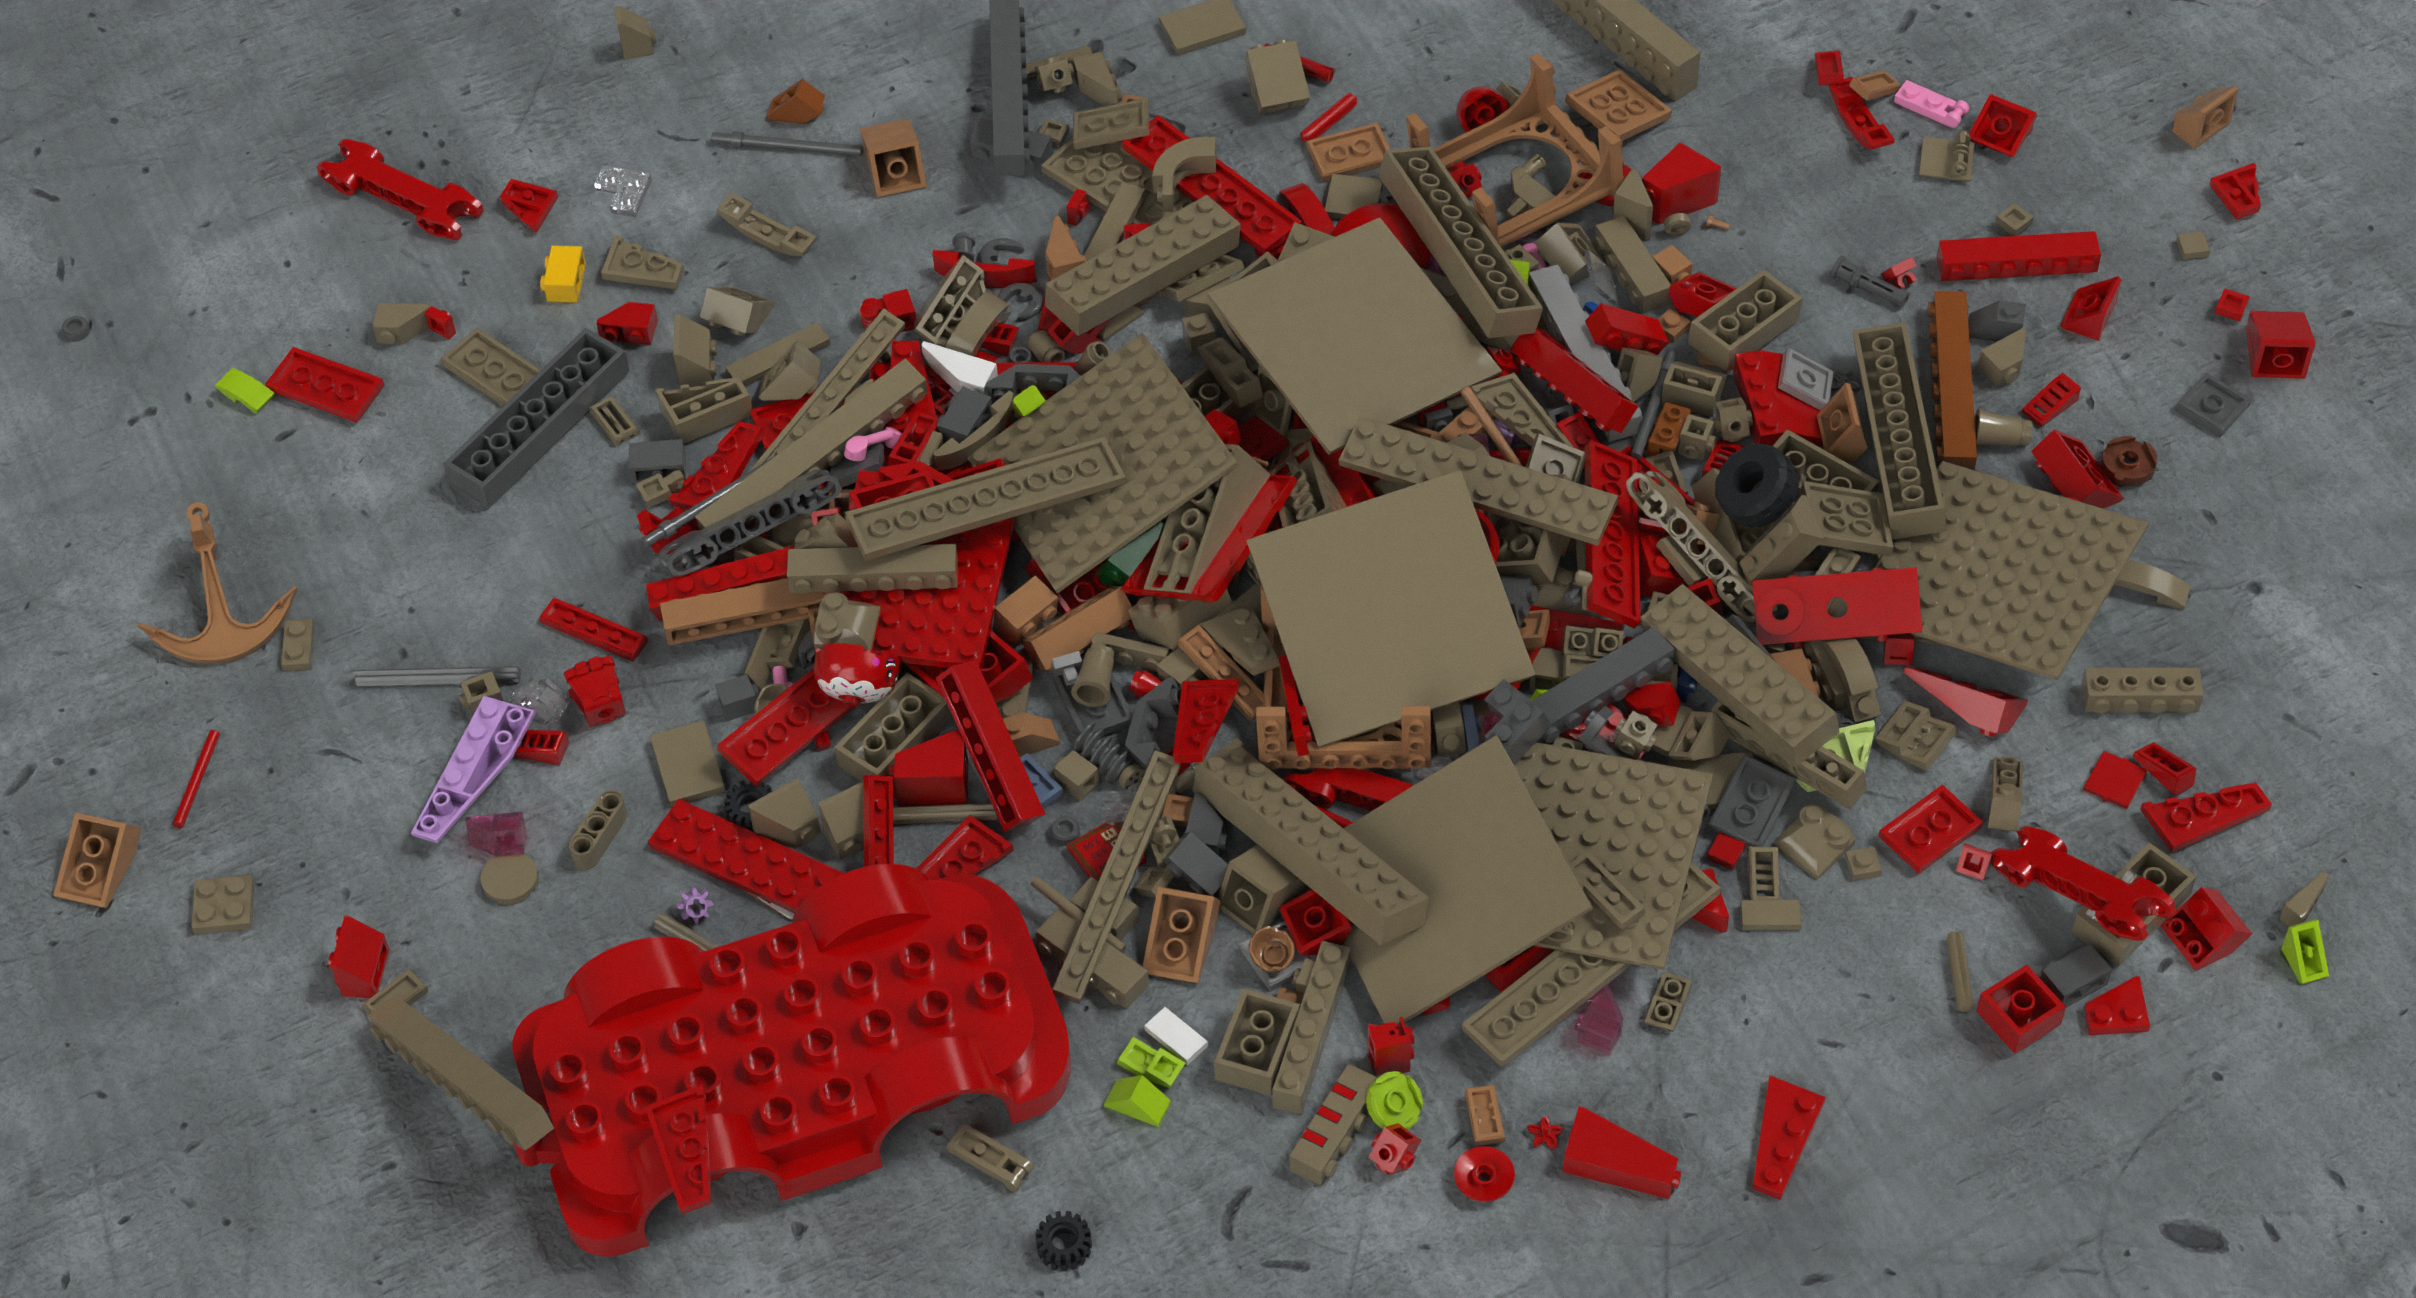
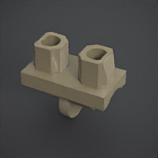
[1149,815,1179,868]

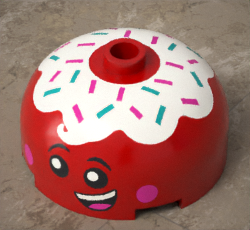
[814,643,900,706]

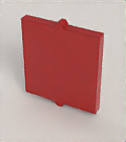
[2083,751,2148,809]

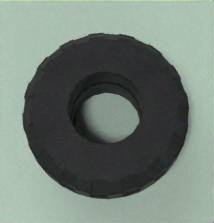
[1715,444,1799,528]

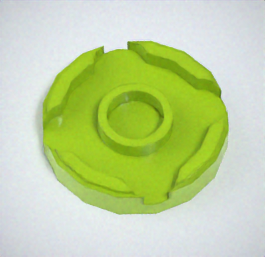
[1366,1071,1423,1129]

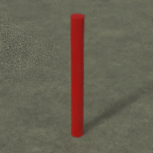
[172,730,220,829]

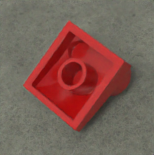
[1969,94,2037,158]
[1668,272,1737,317]

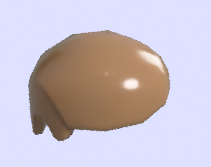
[1249,926,1295,973]

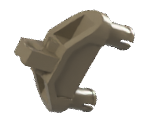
[1506,154,1577,220]

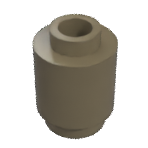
[1027,330,1065,362]

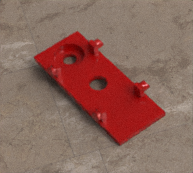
[1752,567,1922,648]

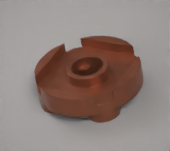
[2101,436,2157,487]

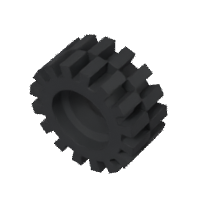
[724,780,773,832]
[1036,1211,1092,1271]

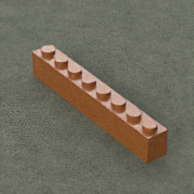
[1927,291,1977,470]

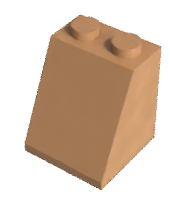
[860,118,927,197]

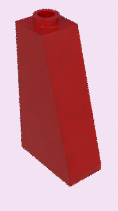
[1563,1106,1682,1199]

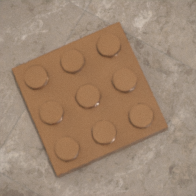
[1565,69,1672,141]

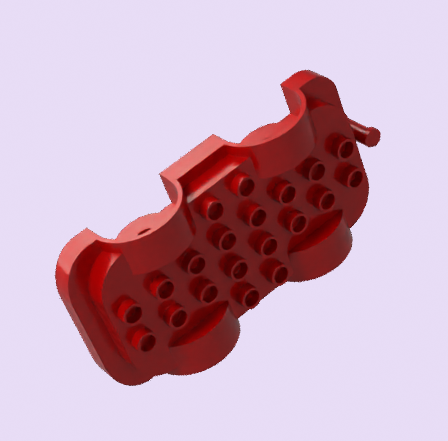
[512,864,1071,1257]

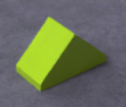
[2281,919,2329,984]
[1104,1075,1171,1127]

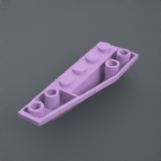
[411,696,536,843]

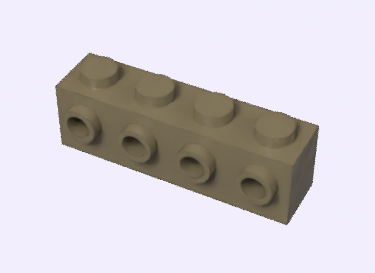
[2081,668,2203,713]

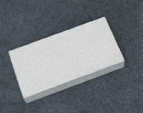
[1144,1007,1208,1066]

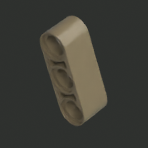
[569,790,627,870]

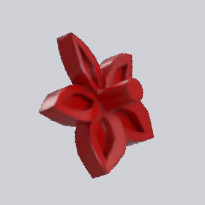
[1527,1115,1564,1149]

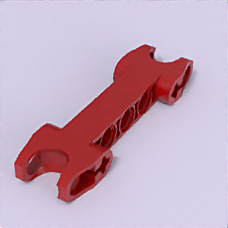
[316,139,484,240]
[1283,768,1414,811]
[1990,826,2176,941]

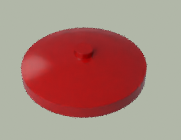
[1331,203,1433,269]

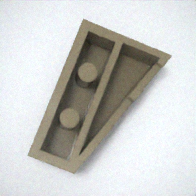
[655,377,752,444]

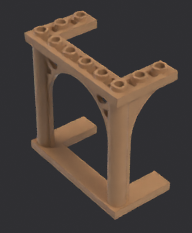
[1406,53,1625,248]
[1256,584,1431,769]

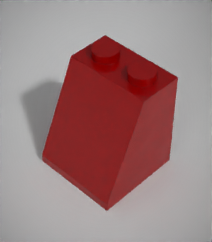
[1642,142,1721,225]
[2246,311,2315,379]
[889,729,969,807]

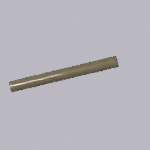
[1030,876,1126,953]

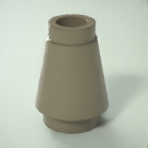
[1075,341,1111,375]

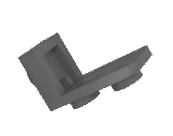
[1579,706,1631,759]

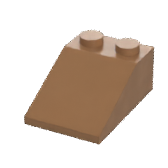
[53,812,142,908]
[1142,887,1221,984]

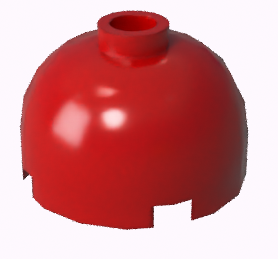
[1456,86,1509,132]

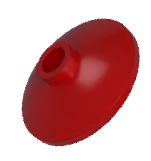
[1454,1146,1515,1202]

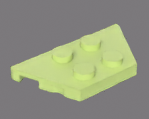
[1786,720,1875,792]

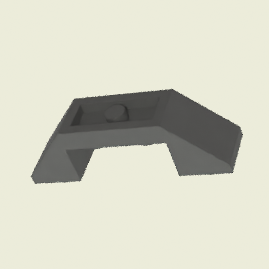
[986,364,1080,404]
[1125,677,1182,771]

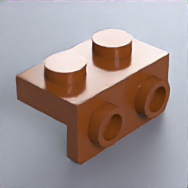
[1644,402,1691,457]

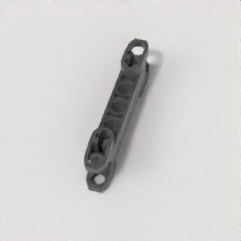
[659,469,842,576]

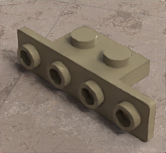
[744,619,810,691]

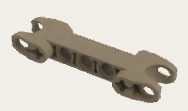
[1626,471,1777,623]

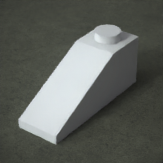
[921,341,998,395]

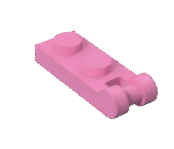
[1894,80,1970,128]

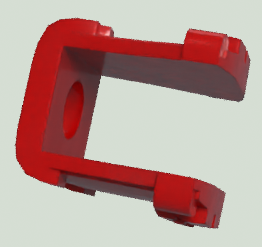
[564,655,626,728]

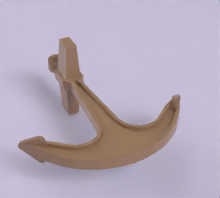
[137,502,298,664]

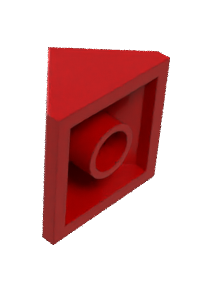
[2060,276,2121,341]
[1279,889,1353,956]

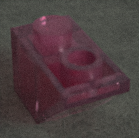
[465,812,527,856]
[1575,984,1623,1056]

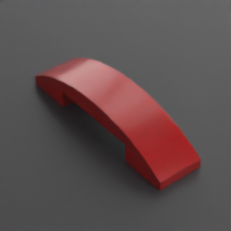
[1828,77,1895,150]
[1279,183,1335,235]
[932,250,1037,288]

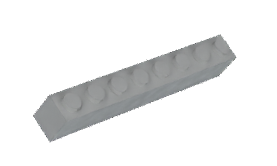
[1528,265,1643,442]

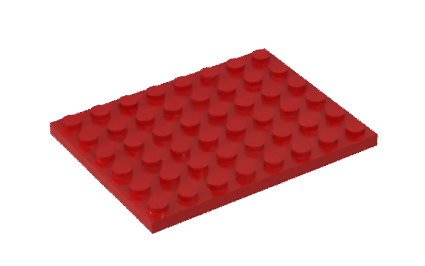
[814,470,1016,670]

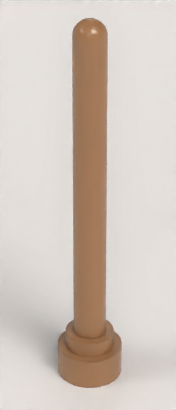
[1461,386,1522,466]

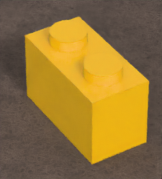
[540,245,586,303]

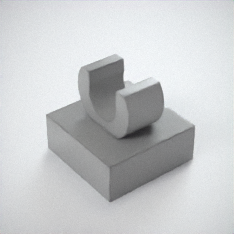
[1051,651,1082,686]

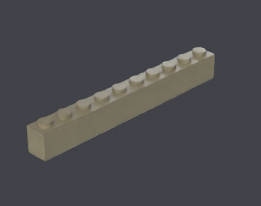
[695,359,928,541]
[367,995,554,1151]

